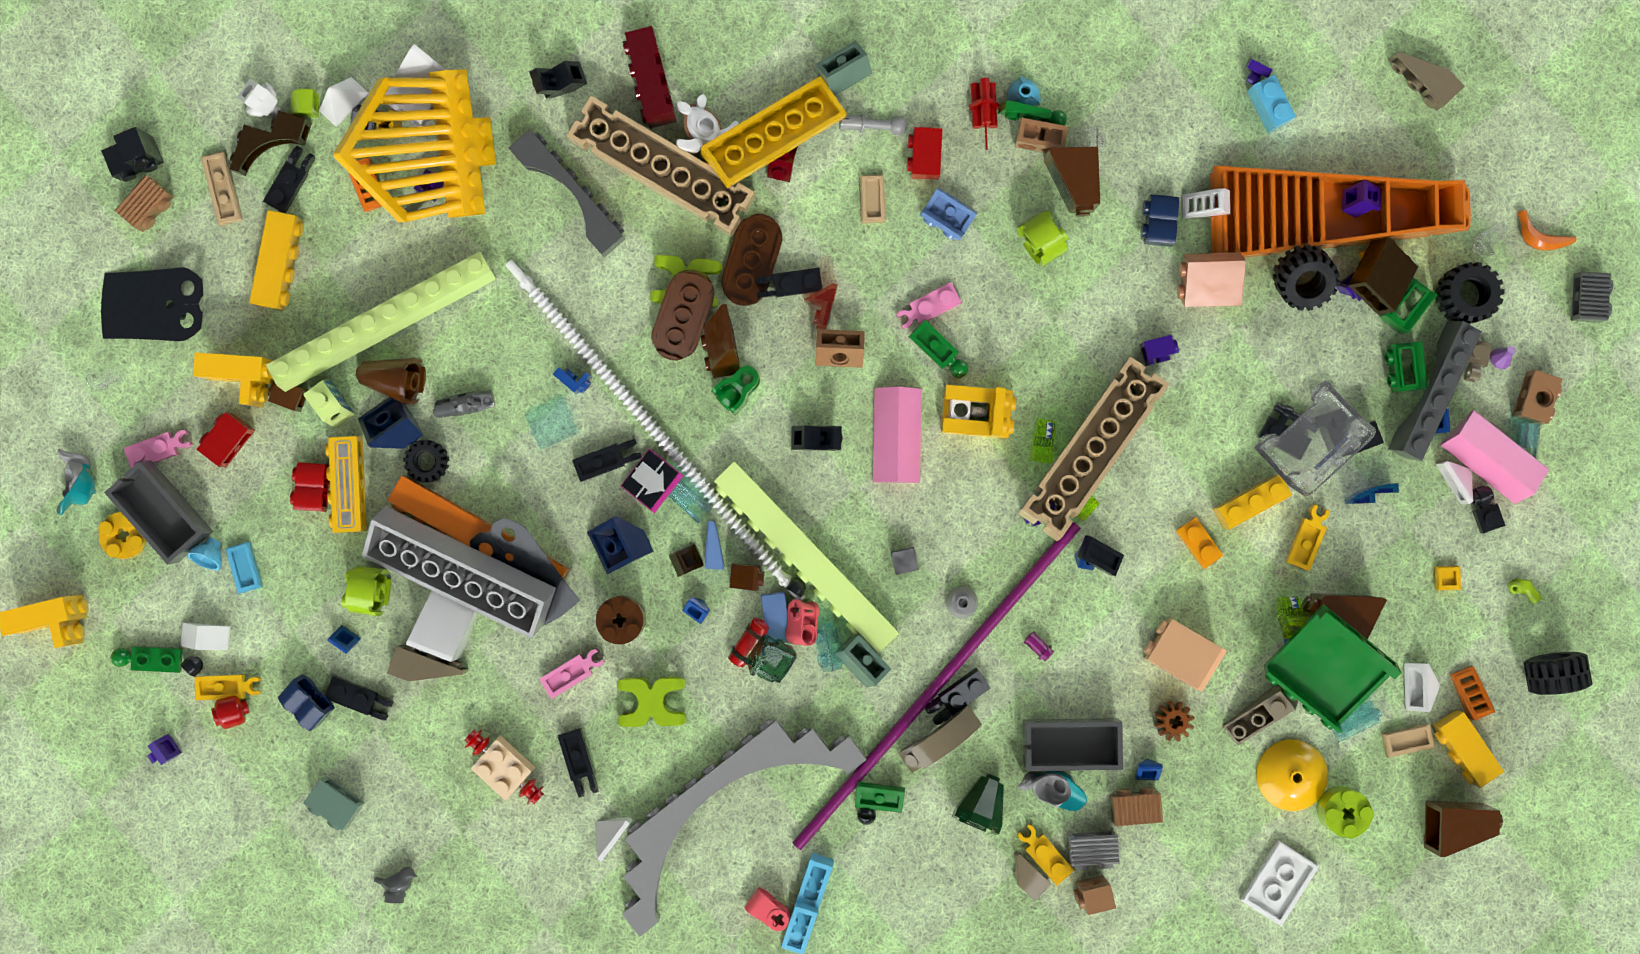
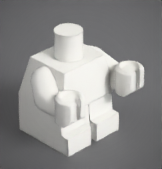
[236,79,281,117]

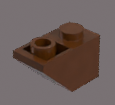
[729,563,765,591]

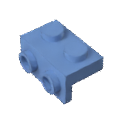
[920,187,978,241]

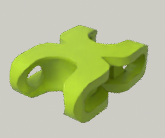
[649,255,722,309]
[617,677,687,727]

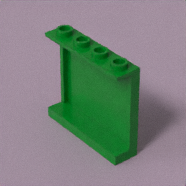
[1264,604,1402,733]

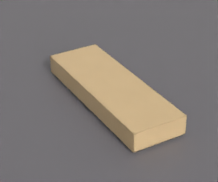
[201,151,243,226]

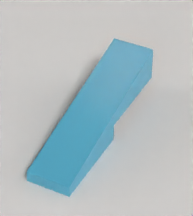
[781,853,834,954]

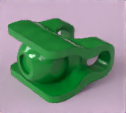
[711,366,760,416]

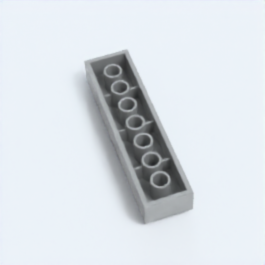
[362,506,556,638]

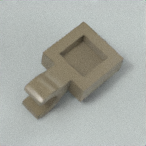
[1464,341,1492,382]

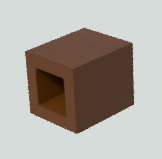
[268,383,308,412]

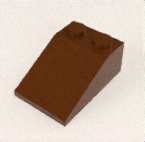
[701,304,740,378]

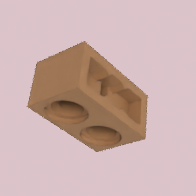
[1014,118,1069,153]

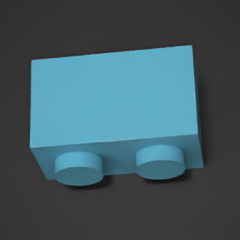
[1247,75,1296,133]

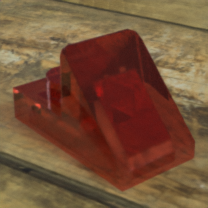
[804,283,838,330]

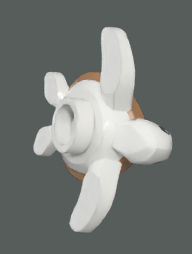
[676,94,739,153]

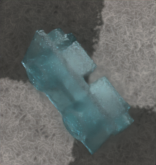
[815,622,843,672]
[1332,700,1382,742]

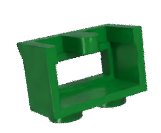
[1379,278,1438,334]
[1384,341,1427,393]

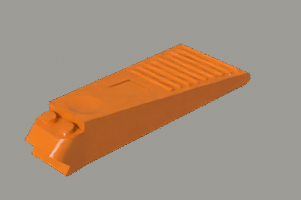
[1210,166,1471,258]

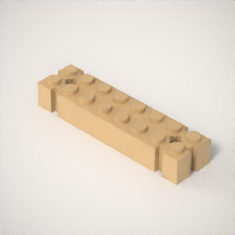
[567,96,756,237]
[1018,356,1170,541]

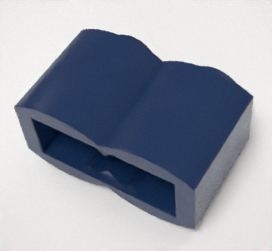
[1140,194,1179,247]
[278,674,335,731]

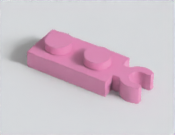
[896,282,962,329]
[124,430,193,468]
[539,649,605,699]

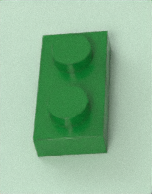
[855,782,905,813]

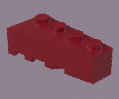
[622,26,677,129]

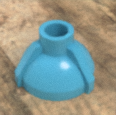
[1007,76,1041,106]
[187,538,222,571]

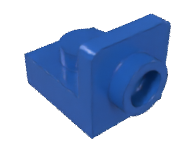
[553,367,592,394]

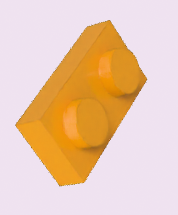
[1175,517,1224,569]

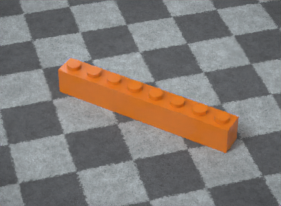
[387,476,570,579]

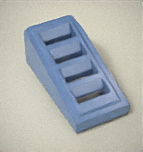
[705,521,725,570]

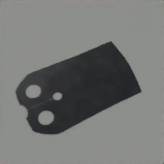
[101,267,203,342]
[470,518,580,626]

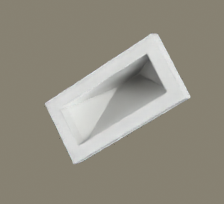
[319,77,369,127]
[1436,461,1473,504]
[1404,663,1440,712]
[596,817,632,862]

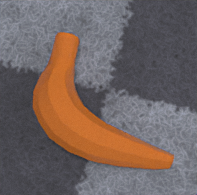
[1517,210,1577,250]

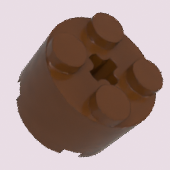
[596,595,646,645]

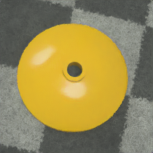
[1256,739,1328,811]

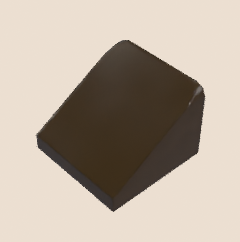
[669,544,704,577]

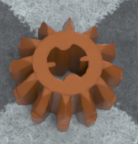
[1153,701,1195,742]

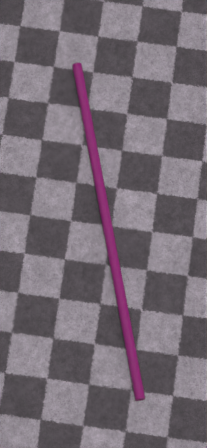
[792,521,1081,850]

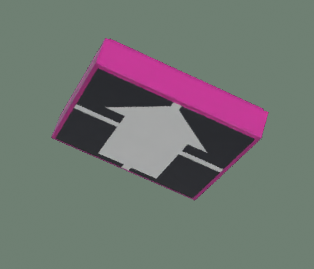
[621,449,684,513]

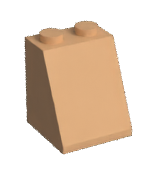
[1144,618,1227,692]

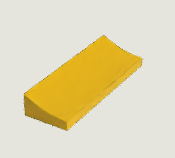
[701,76,847,188]

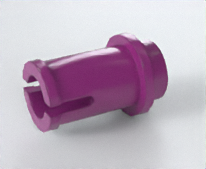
[1023,631,1054,662]

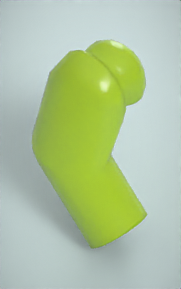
[1508,578,1542,604]

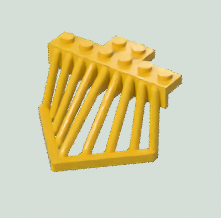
[333,69,496,222]

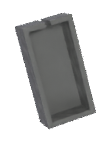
[104,460,214,565]
[1023,718,1123,771]

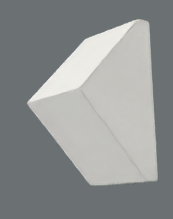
[180,622,231,650]

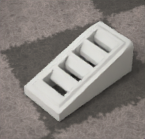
[1182,188,1230,219]

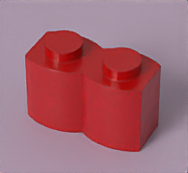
[290,462,330,512]

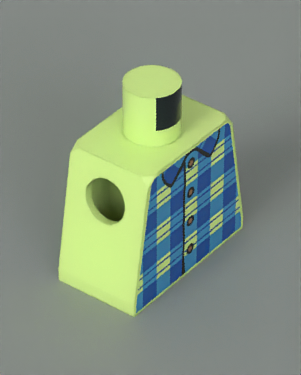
[304,378,355,428]

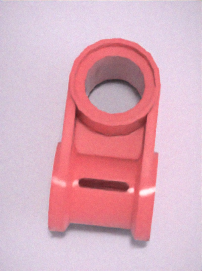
[786,599,819,646]
[744,887,790,931]

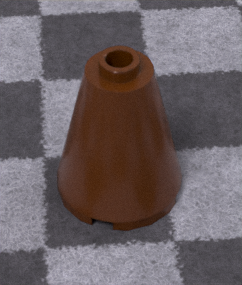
[356,358,426,405]

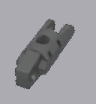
[433,390,495,418]

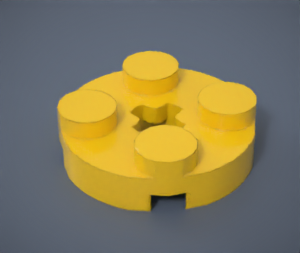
[98,512,147,559]

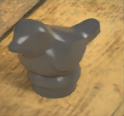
[374,867,417,903]

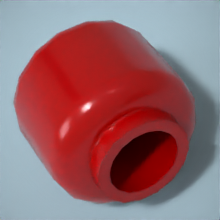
[211,696,250,729]

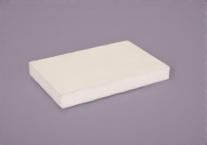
[1240,839,1319,927]

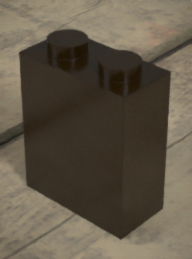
[1348,237,1418,315]

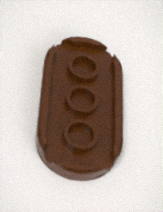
[721,214,783,306]
[651,270,715,361]

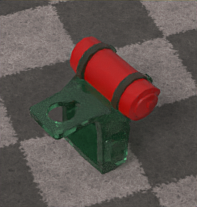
[728,617,797,683]

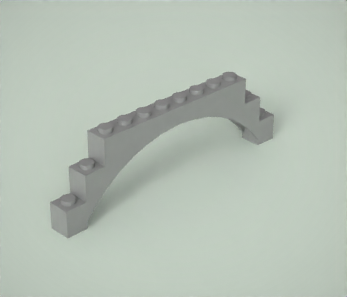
[622,718,867,937]

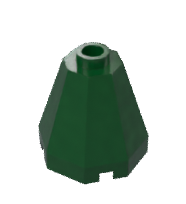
[952,774,1004,835]

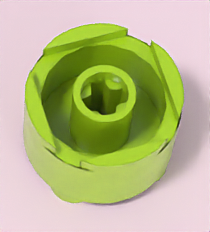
[1016,210,1069,267]
[341,565,392,617]
[1317,786,1374,839]

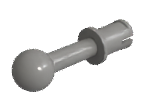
[839,114,907,135]

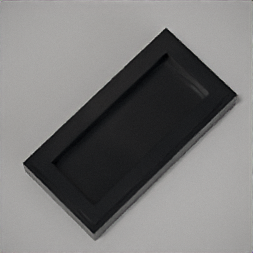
[1077,535,1124,577]

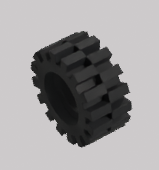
[403,440,449,483]

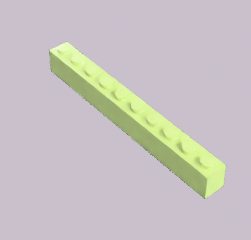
[266,251,496,392]
[714,461,899,653]

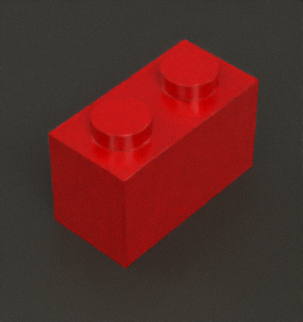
[907,127,943,180]
[196,412,255,468]

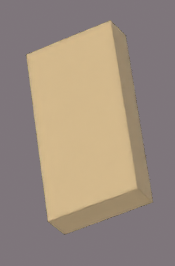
[860,175,886,224]
[1381,724,1435,758]

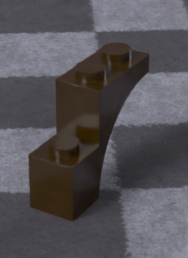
[229,110,312,176]

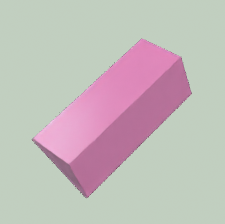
[873,387,922,483]
[1440,409,1549,504]

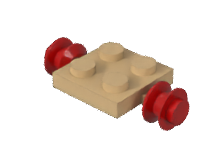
[464,730,544,805]

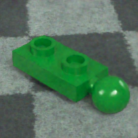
[998,100,1067,126]
[908,319,968,378]
[110,646,183,673]

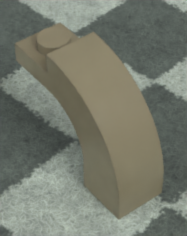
[898,705,982,773]

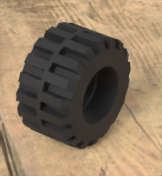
[1273,244,1340,311]
[1435,262,1505,324]
[1523,652,1593,695]

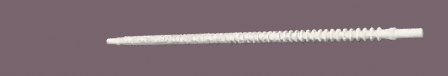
[505,260,806,601]

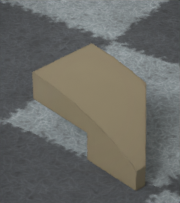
[1013,850,1051,901]

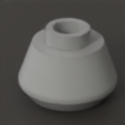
[946,586,978,618]

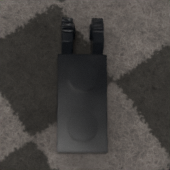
[262,146,315,213]
[755,267,823,298]
[572,439,642,482]
[925,668,991,725]
[325,676,394,721]
[557,728,599,798]

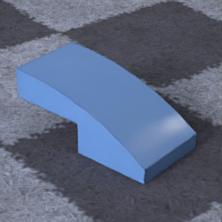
[761,591,788,645]

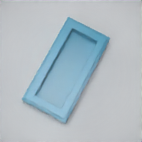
[225,542,263,594]

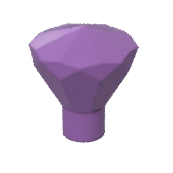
[1490,346,1516,369]

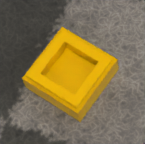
[1434,566,1461,590]

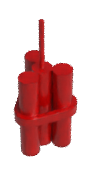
[969,78,999,150]

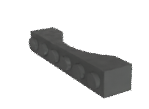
[509,129,626,258]
[1388,321,1482,461]

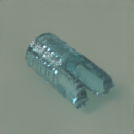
[1516,422,1541,459]
[668,480,712,524]

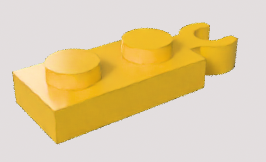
[1285,505,1330,571]
[195,674,262,701]
[1017,823,1075,886]

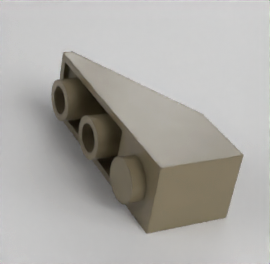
[1389,52,1465,111]
[387,643,468,681]
[1223,684,1298,745]

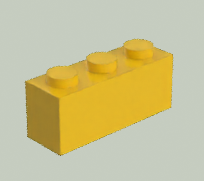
[1212,474,1292,530]
[1432,710,1504,788]

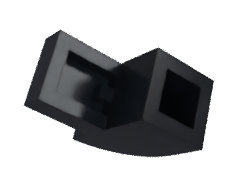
[529,61,587,99]
[791,425,843,451]

